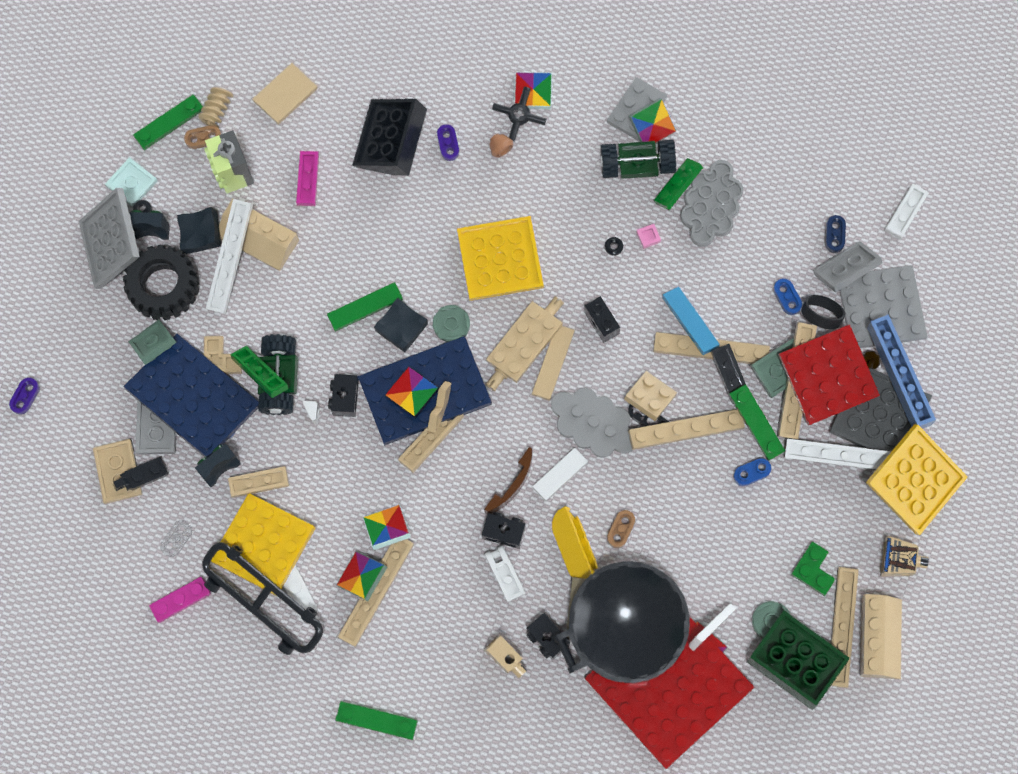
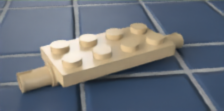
[485,296,564,392]

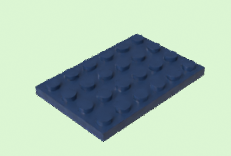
[123,334,259,458]
[358,336,492,446]

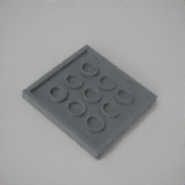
[829,369,932,451]

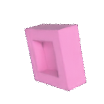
[636,224,661,249]

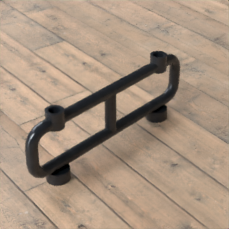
[202,542,323,655]

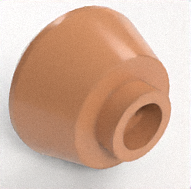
[489,134,513,158]

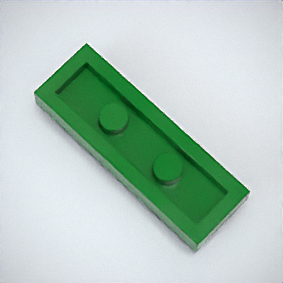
[654,158,703,210]

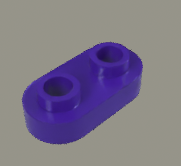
[437,124,459,161]
[9,378,40,415]

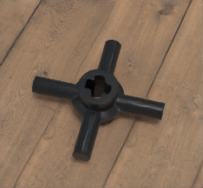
[492,87,547,142]

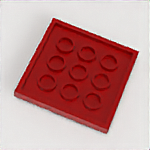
[778,324,880,426]

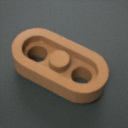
[184,125,221,149]
[607,510,635,548]

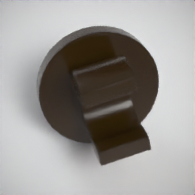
[863,351,881,369]

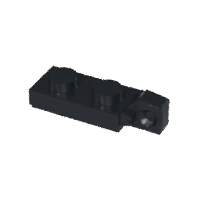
[113,457,168,491]

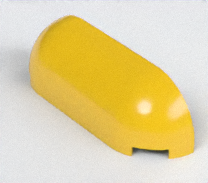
[552,506,598,579]

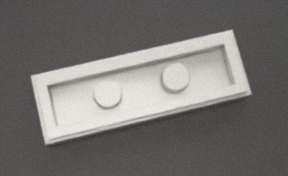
[885,183,929,240]
[532,448,588,501]
[689,604,736,651]

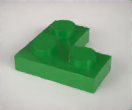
[791,542,836,597]

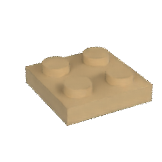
[624,371,677,421]

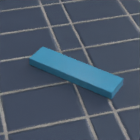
[662,287,720,355]

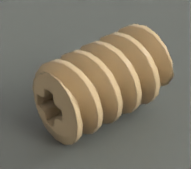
[198,87,234,128]

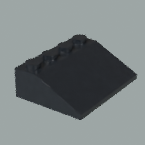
[352,99,427,176]

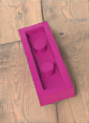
[296,151,319,206]
[149,577,211,623]

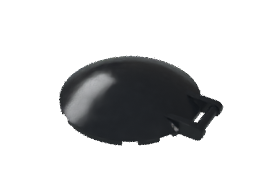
[552,561,690,683]

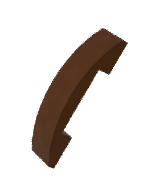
[484,447,533,515]

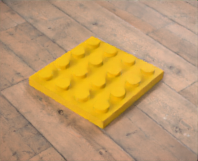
[457,216,544,301]
[866,424,967,535]
[211,494,316,596]

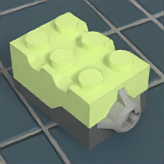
[204,130,254,194]

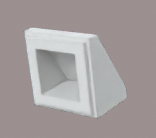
[303,401,320,425]

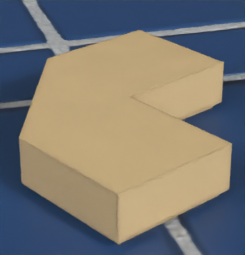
[204,336,242,374]
[428,381,451,433]

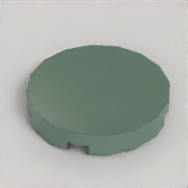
[432,305,470,342]
[752,601,790,639]

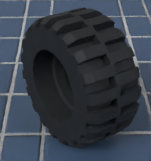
[123,245,199,321]

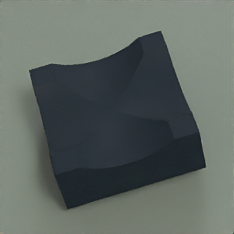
[177,207,221,254]
[129,210,170,240]
[374,298,428,353]
[195,444,241,488]

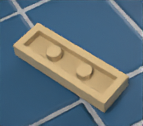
[228,466,289,498]

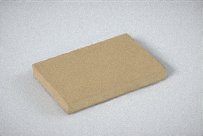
[252,63,318,125]
[93,439,143,504]

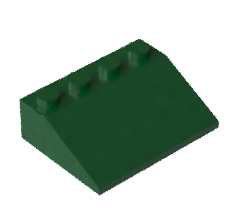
[747,610,850,710]

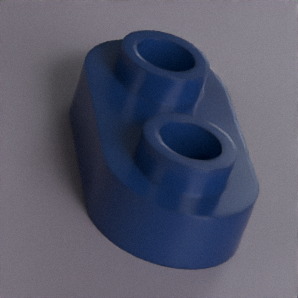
[825,215,846,253]

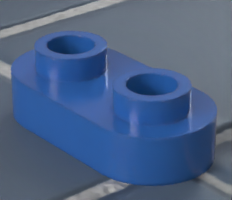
[773,279,802,315]
[733,458,771,486]

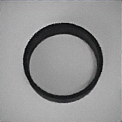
[801,295,845,330]

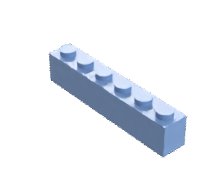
[867,315,936,429]

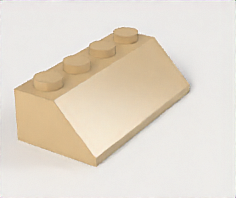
[219,199,299,271]
[860,594,902,679]

